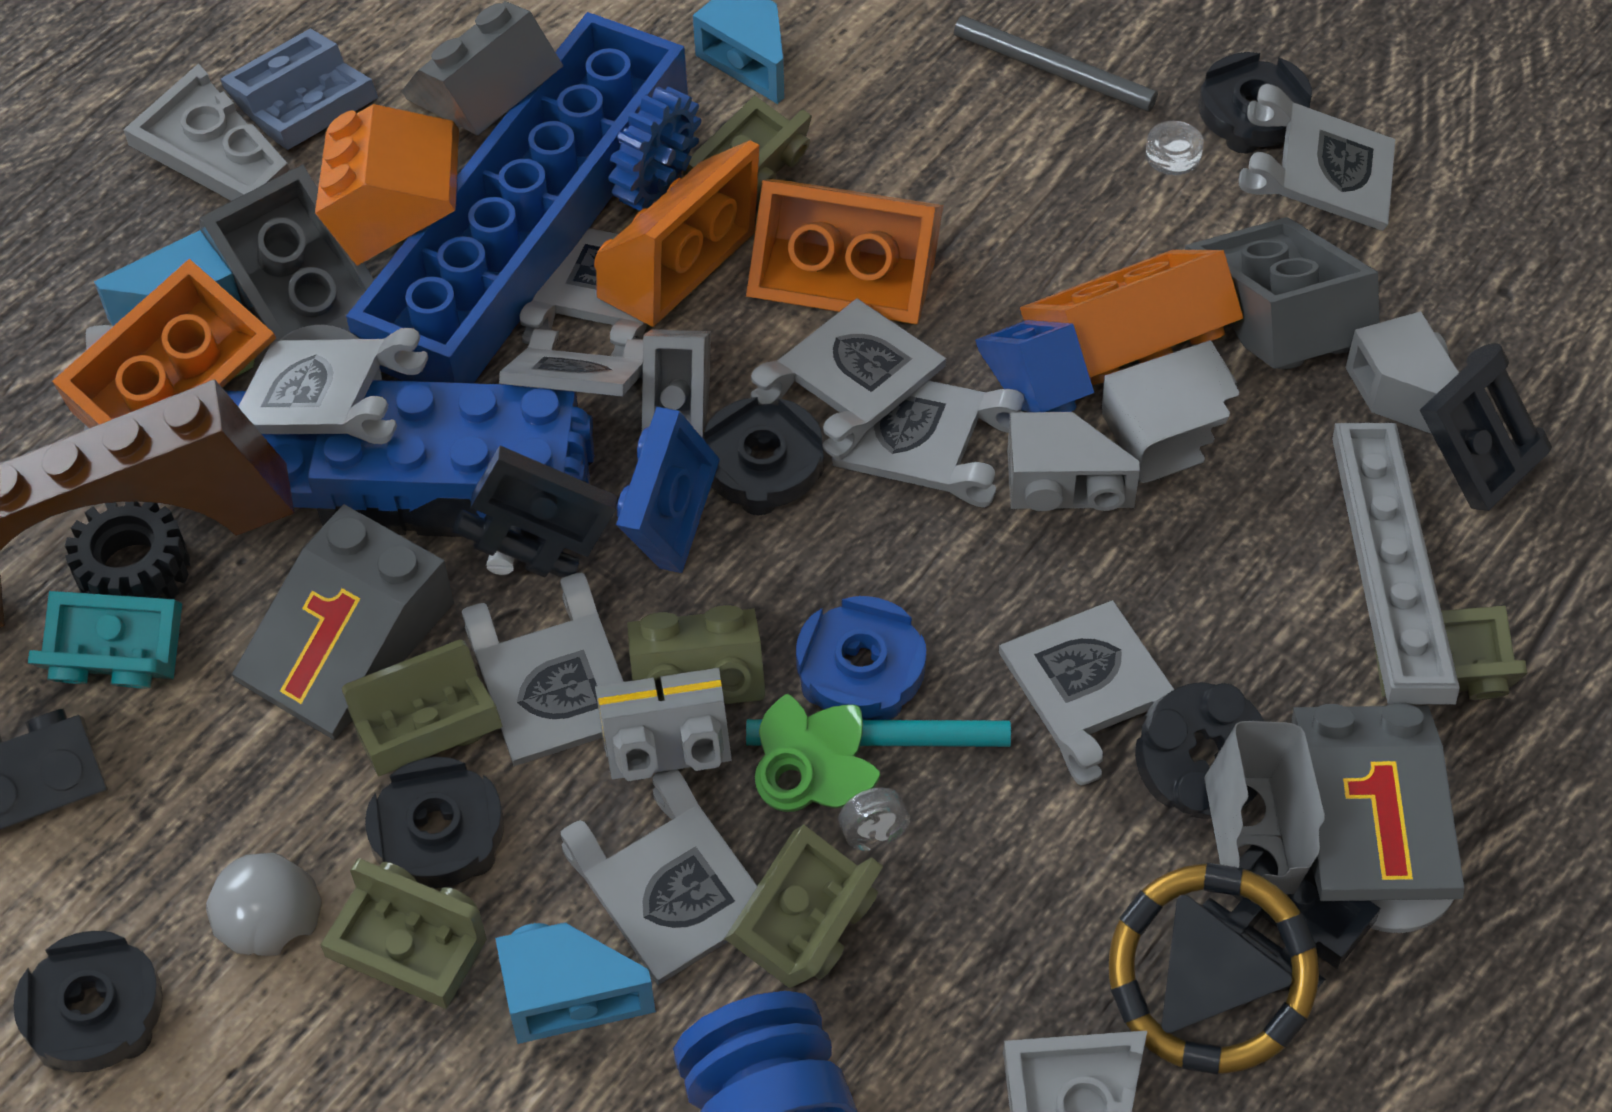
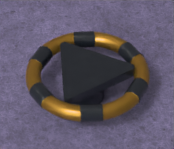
[1109,863,1319,1075]

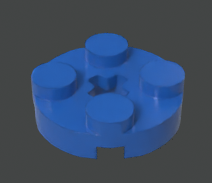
[796,596,926,720]

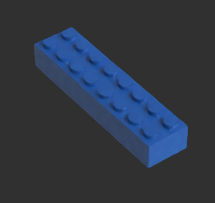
[346,12,688,383]

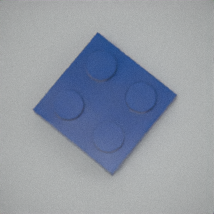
[616,406,720,573]

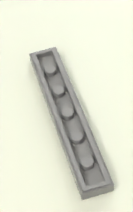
[1332,423,1460,704]

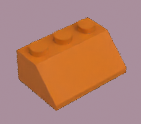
[315,104,459,266]
[594,140,760,327]
[746,179,944,324]
[1020,250,1243,385]
[52,259,276,429]

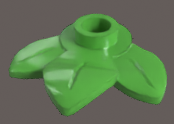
[755,694,881,812]

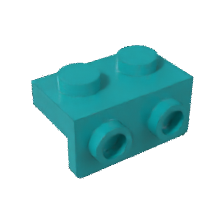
[28,591,183,689]

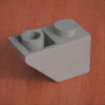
[1345,311,1459,434]
[1007,412,1140,511]

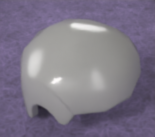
[206,853,322,956]

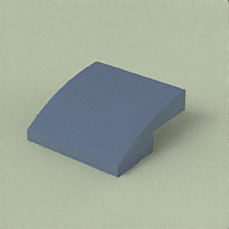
[220,28,378,150]

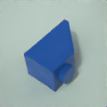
[975,320,1094,412]

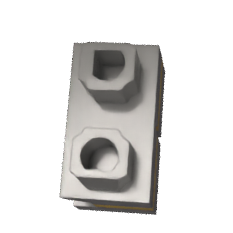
[595,668,732,781]

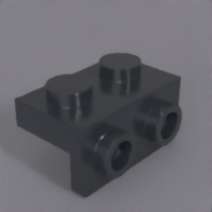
[0,708,108,830]

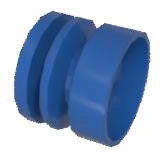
[673,991,858,1112]

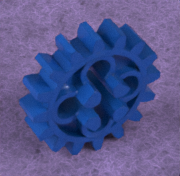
[608,87,701,211]

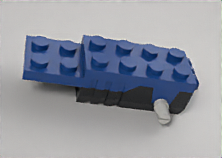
[224,380,595,575]

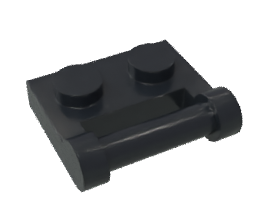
[1420,343,1552,511]

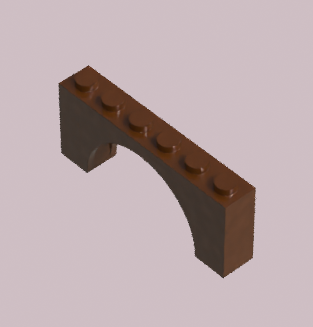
[0,379,294,628]

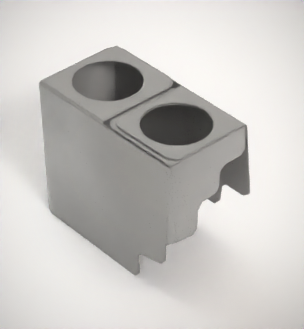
[1102,340,1239,483]
[1204,721,1325,895]

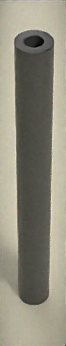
[954,15,1158,112]

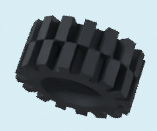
[65,502,190,599]

